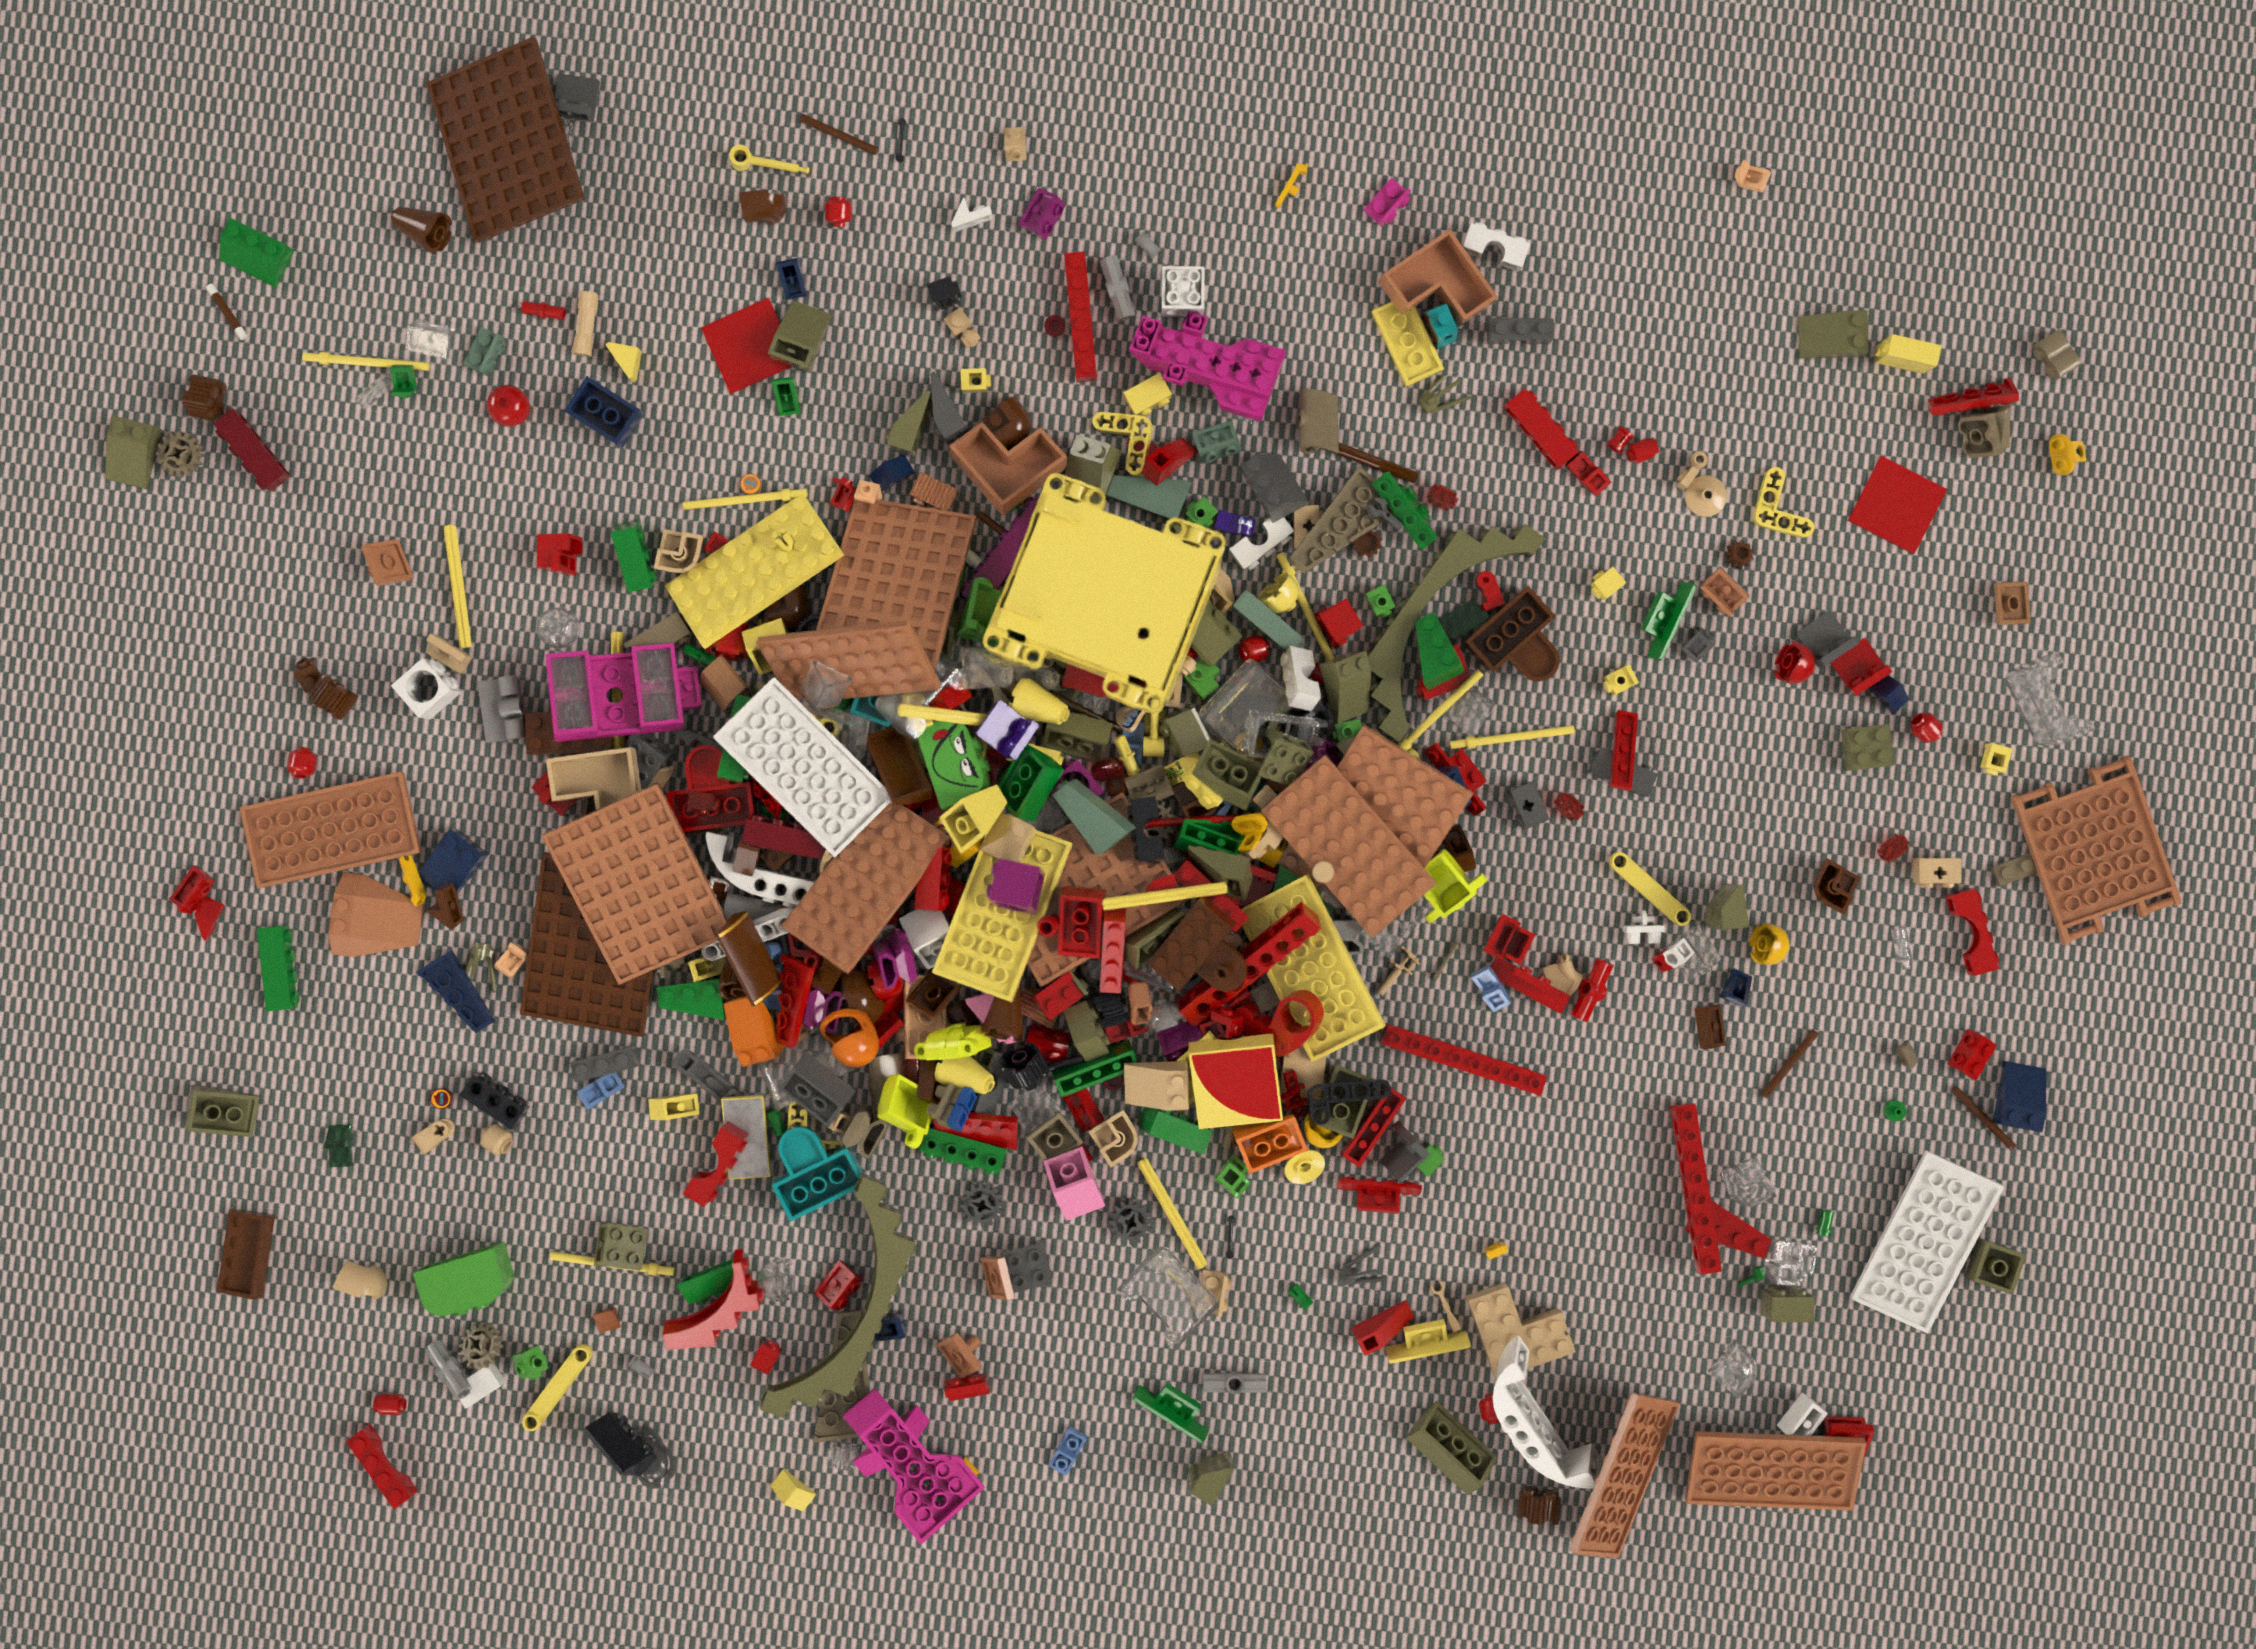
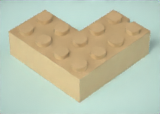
[546,747,641,810]
[1466,1282,1576,1378]

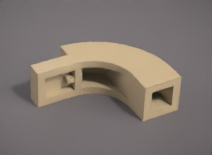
[1245,784,1283,861]

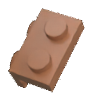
[1700,566,1750,617]

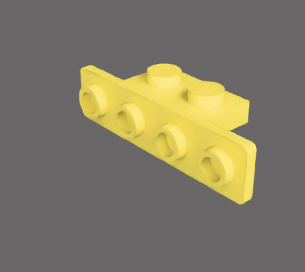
[1385,1319,1471,1364]

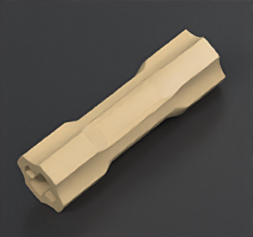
[572,291,599,357]

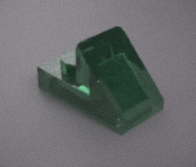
[324,1124,353,1167]

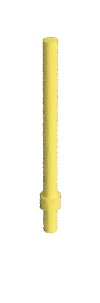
[302,352,430,371]
[683,488,808,510]
[1276,552,1335,661]
[1398,670,1483,751]
[1449,725,1575,749]
[550,1252,675,1276]

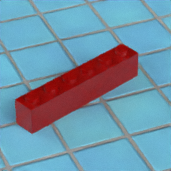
[1064,251,1097,383]

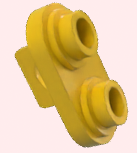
[2049,434,2086,475]
[1231,812,1268,852]

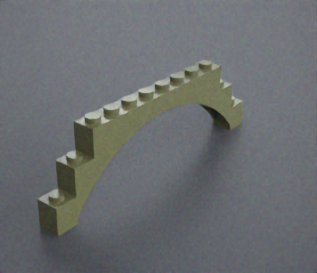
[1366,524,1546,743]
[759,1173,916,1418]

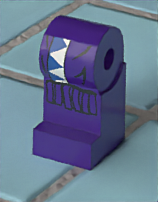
[1214,510,1256,537]

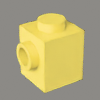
[1590,567,1626,600]

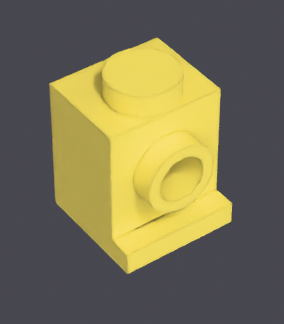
[961,368,991,394]
[1603,664,1639,695]
[1980,743,2012,776]

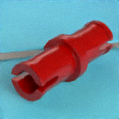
[521,300,566,320]

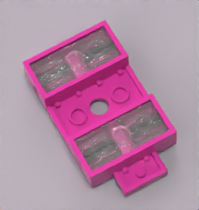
[545,643,702,742]

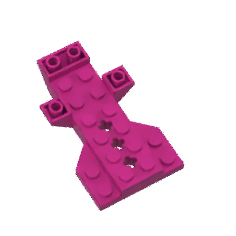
[1129,311,1287,422]
[842,1387,985,1545]

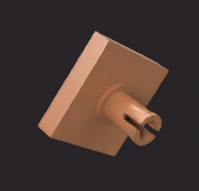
[361,539,414,586]
[980,1255,1015,1300]
[936,1333,983,1378]

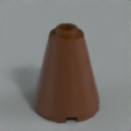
[391,207,452,254]
[980,987,1023,1041]

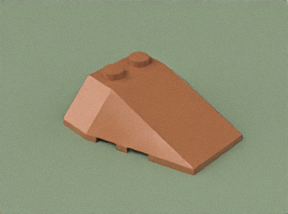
[328,872,424,957]

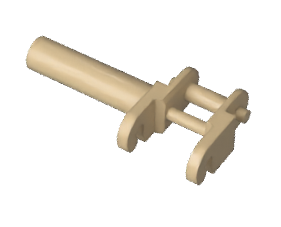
[1377,945,1420,996]

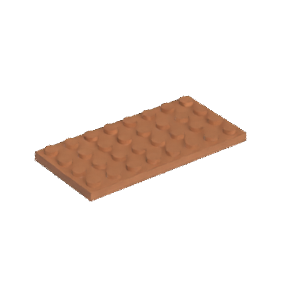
[756,621,941,703]
[1261,754,1437,938]
[239,771,422,889]
[781,802,951,974]
[1569,1392,1680,1558]
[1685,1431,1866,1511]

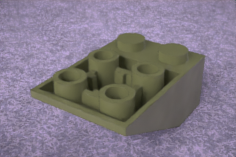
[768,300,832,373]
[1188,845,1253,900]

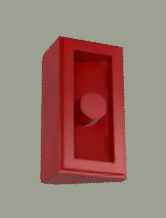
[1063,1088,1104,1132]

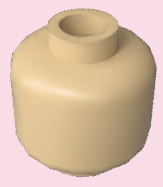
[481,1124,513,1155]

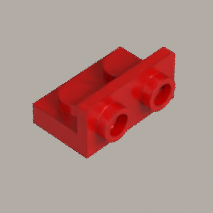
[814,1260,864,1311]

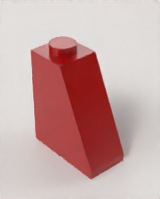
[1415,644,1470,701]

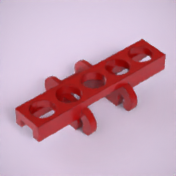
[1281,1069,1308,1120]

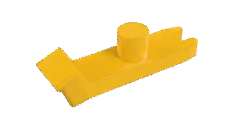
[1275,163,1308,208]
[399,855,427,906]

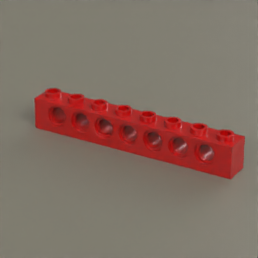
[1177,902,1321,1027]
[1379,1022,1548,1096]
[1670,1103,1722,1275]

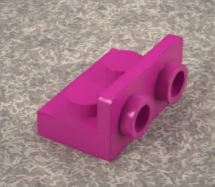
[1364,178,1411,227]

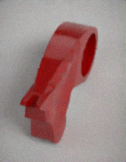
[1234,990,1324,1058]

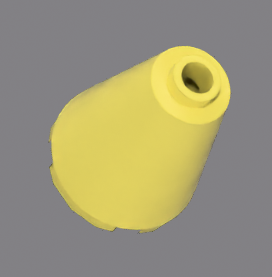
[1009,678,1070,725]
[935,1056,995,1094]

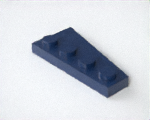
[416,950,495,1033]

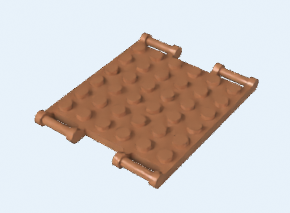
[2010,755,2181,946]

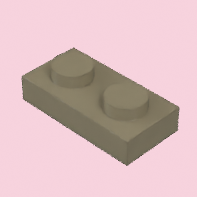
[1991,852,2037,887]

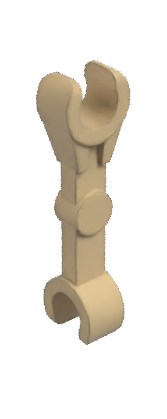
[1430,1280,1461,1332]

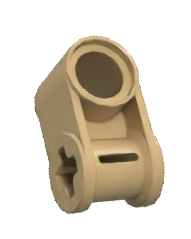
[412,1119,455,1155]

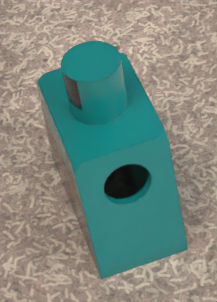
[1421,303,1458,350]

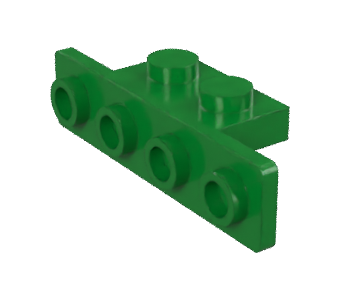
[1372,471,1438,550]
[1641,582,1697,661]
[1133,1383,1209,1444]

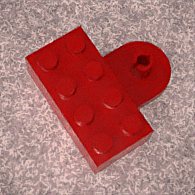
[667,745,758,832]

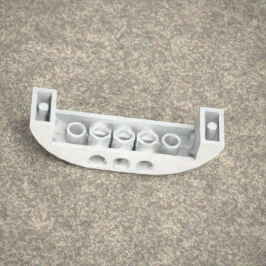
[706,832,815,908]
[1493,1336,1602,1489]

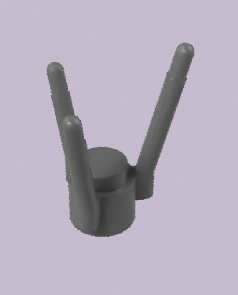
[1339,1245,1386,1286]

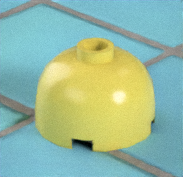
[1258,572,1299,614]

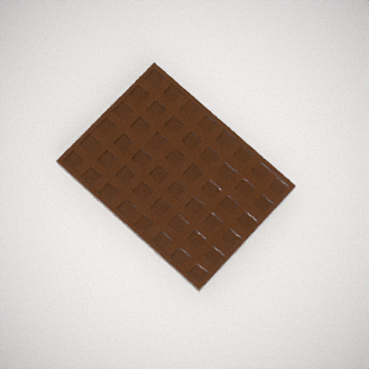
[426,37,585,243]
[520,852,654,1037]

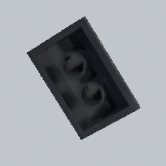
[582,1412,657,1476]

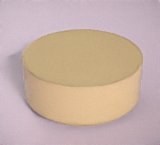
[1313,860,1334,883]

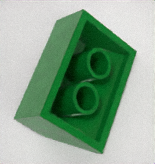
[219,217,295,288]
[998,744,1064,821]
[677,1259,749,1305]

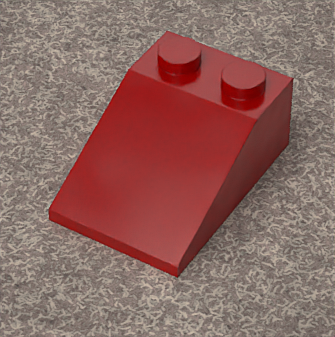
[1058,886,1106,958]

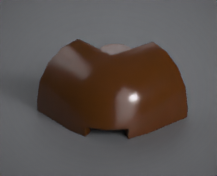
[739,189,787,225]
[982,396,1032,451]
[766,585,811,633]
[1172,782,1218,817]
[1813,858,1861,915]
[842,971,885,1026]

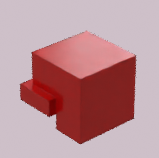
[537,533,583,576]
[1314,598,1364,650]
[1483,913,1536,965]

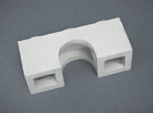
[1462,222,1530,272]
[1228,517,1294,571]
[1280,646,1321,711]

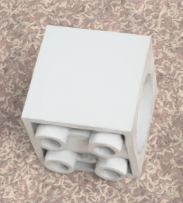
[1161,266,1205,317]
[391,658,461,719]
[899,909,951,970]

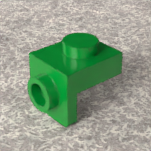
[390,365,417,399]

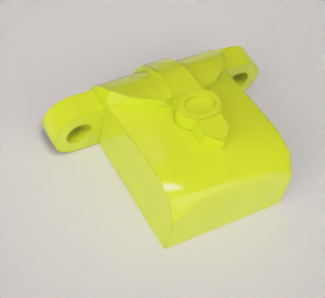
[1424,849,1488,924]
[914,1022,992,1060]
[877,1074,933,1149]

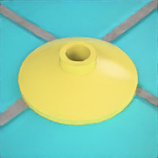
[1284,1150,1325,1184]

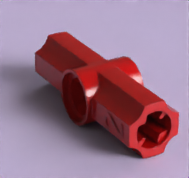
[1571,958,1614,1022]

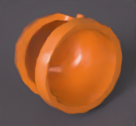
[820,1009,879,1068]

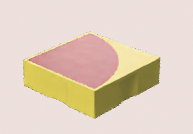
[1189,1034,1283,1129]

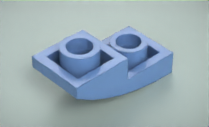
[1048,1426,1088,1476]

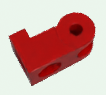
[1475,571,1505,613]

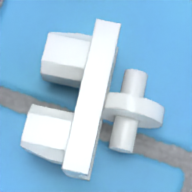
[1623,910,1665,944]

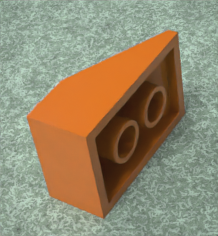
[723,996,786,1067]
[1231,1114,1308,1174]

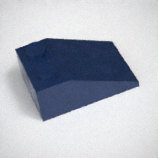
[419,828,489,895]
[1993,1061,2046,1133]

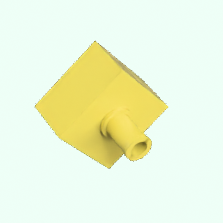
[742,618,789,675]

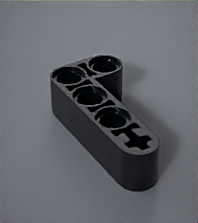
[1307,1079,1391,1125]

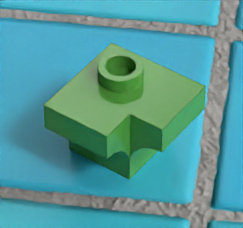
[1183,659,1220,700]
[1213,1155,1251,1199]

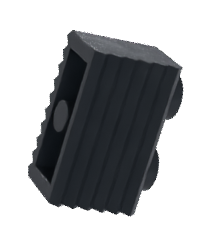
[927,276,962,312]

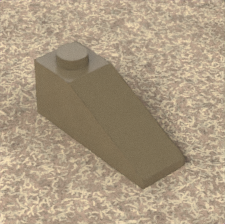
[624,612,694,649]

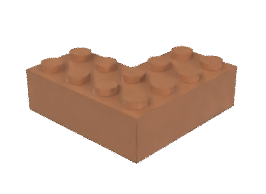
[1378,229,1498,327]
[949,422,1067,516]

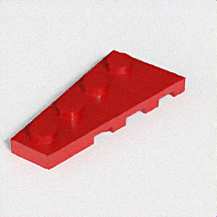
[1928,377,2019,416]
[776,954,815,1048]
[933,1112,1018,1151]
[1684,1200,1772,1259]

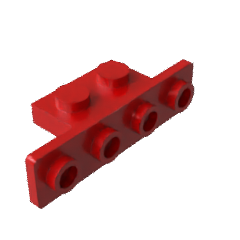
[1424,742,1487,816]
[1491,958,1570,1014]
[849,989,905,1048]
[1337,1177,1422,1214]

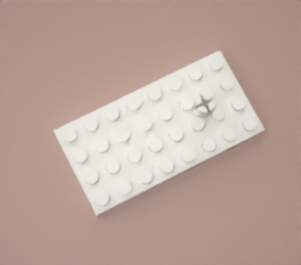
[713,677,891,857]
[1850,1150,2004,1334]

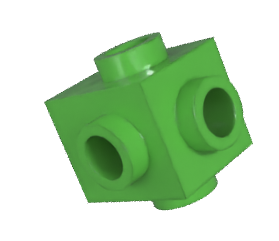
[1185,496,1218,529]
[512,1345,548,1380]

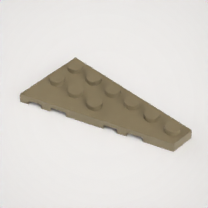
[1287,466,1394,573]
[813,1309,870,1443]

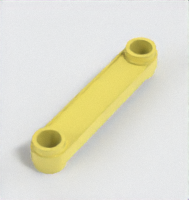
[1608,852,1691,926]
[522,1344,592,1431]

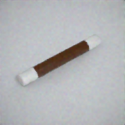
[206,284,248,340]

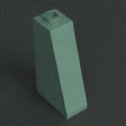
[1106,475,1191,520]
[1231,589,1304,652]
[1053,779,1136,856]

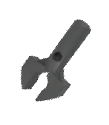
[1367,498,1403,530]

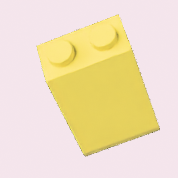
[940,785,1008,853]

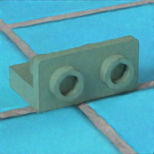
[463,327,505,376]
[1192,420,1241,463]

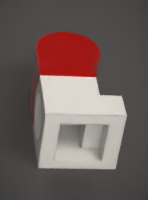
[1652,938,1695,973]

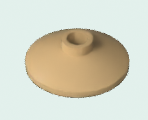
[1685,475,1727,517]

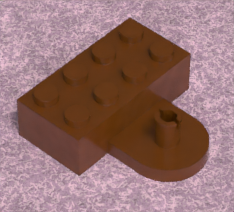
[1463,586,1560,682]
[525,694,613,755]
[1147,896,1247,991]

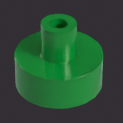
[1883,1100,1907,1121]

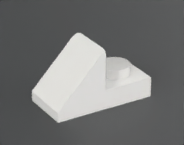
[951,198,993,233]

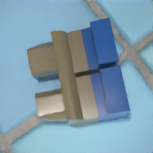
[927,1082,977,1132]

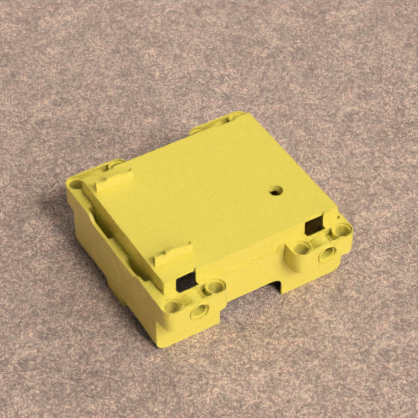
[983,473,1225,714]

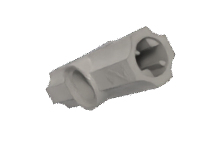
[1100,255,1135,321]
[425,1340,472,1400]
[1203,1371,1266,1395]

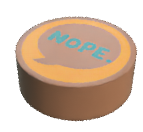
[740,474,762,495]

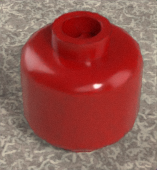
[824,196,852,227]
[1238,635,1270,664]
[1911,712,1943,743]
[287,747,317,779]
[1479,1393,1500,1425]

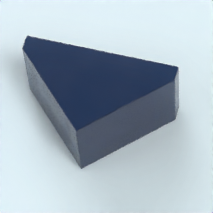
[776,258,807,300]
[869,455,915,492]
[1868,675,1909,714]
[1719,968,1752,1008]
[875,1311,908,1341]

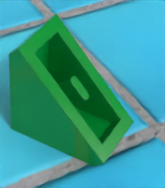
[772,377,800,416]

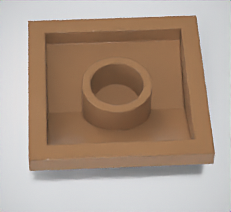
[1994,582,2031,626]
[699,655,748,713]

